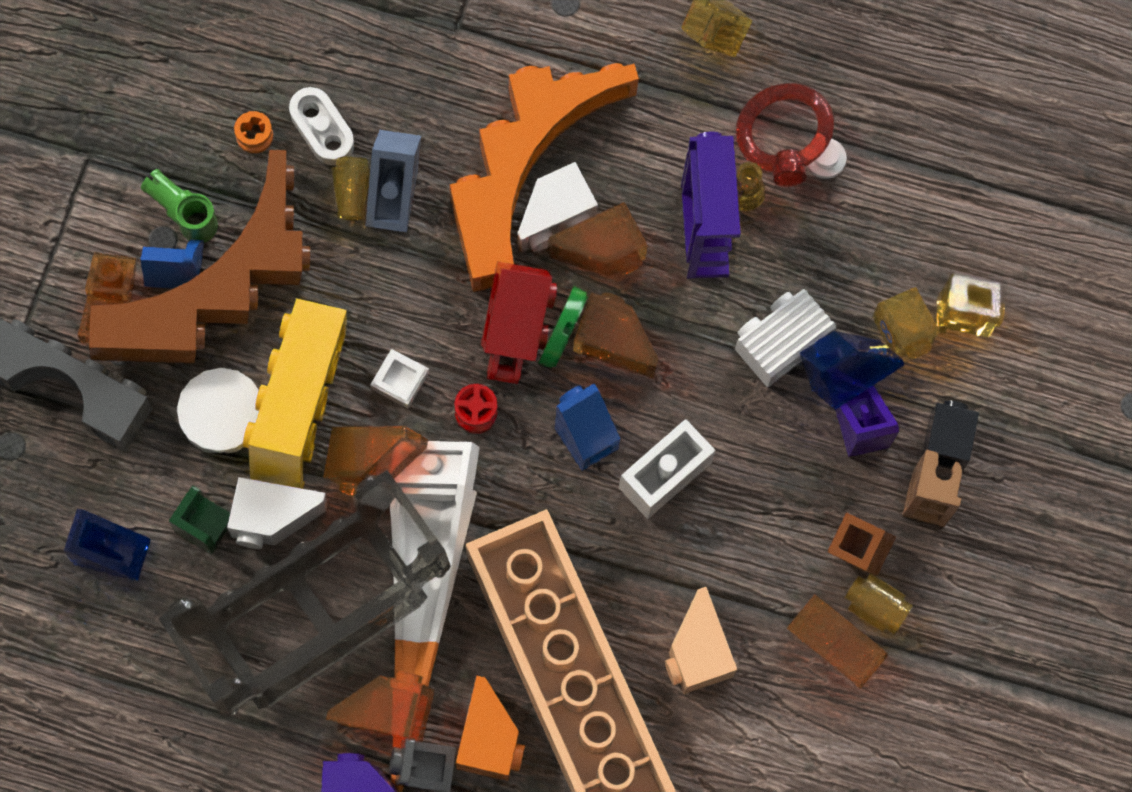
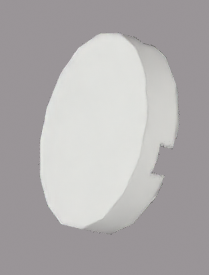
[177,368,259,454]

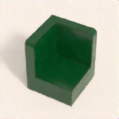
[169,485,230,555]

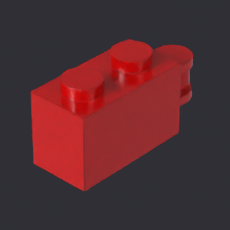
[481,261,557,384]

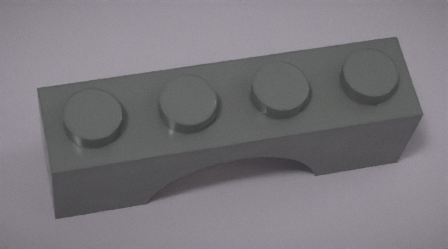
[0,319,152,453]

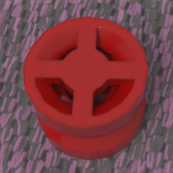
[454,384,498,434]

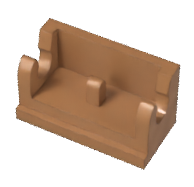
[902,450,962,527]

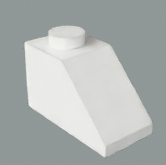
[227,477,328,549]

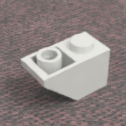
[517,162,598,254]

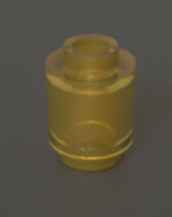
[844,573,913,635]

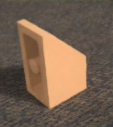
[665,587,737,694]

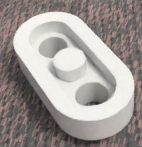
[289,87,354,165]

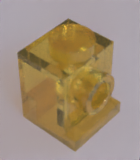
[937,274,1005,338]

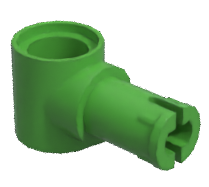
[141,169,218,243]

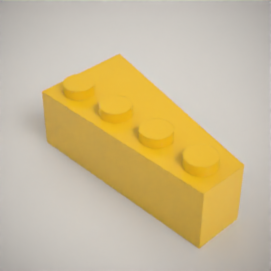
[243,298,347,489]

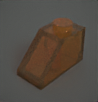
[548,202,648,277]
[573,293,659,379]
[323,426,428,495]
[326,671,435,742]

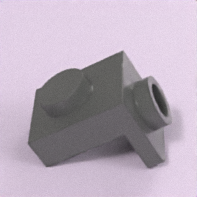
[389,738,457,792]

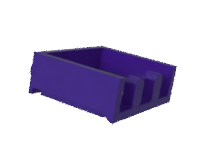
[681,132,741,279]

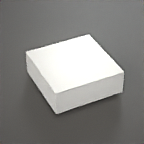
[370,349,429,409]

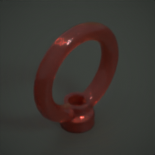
[736,83,834,187]

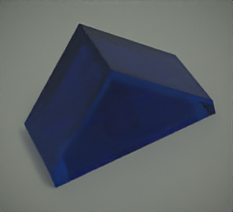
[64,509,151,580]

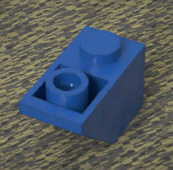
[555,384,620,471]

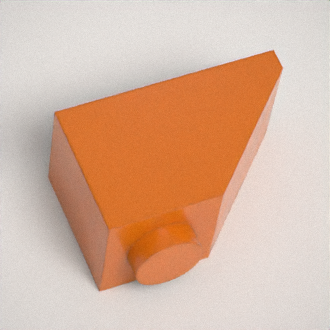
[456,676,525,781]

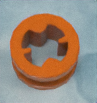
[234,111,273,153]

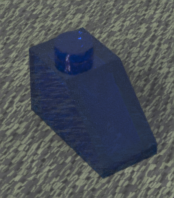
[799,331,904,410]

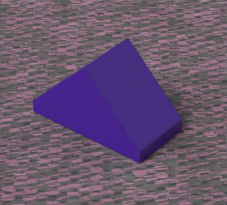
[832,384,899,457]

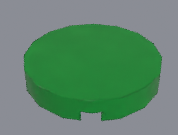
[538,286,588,369]

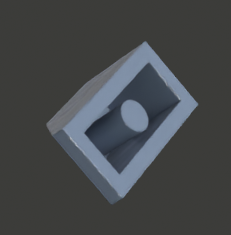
[365,130,421,232]

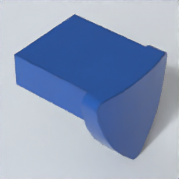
[140,239,204,289]

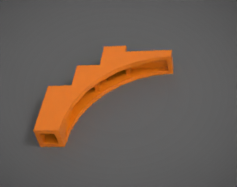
[450,63,639,292]

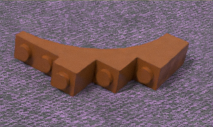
[89,150,310,363]

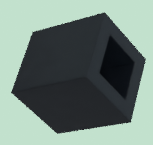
[921,401,979,471]

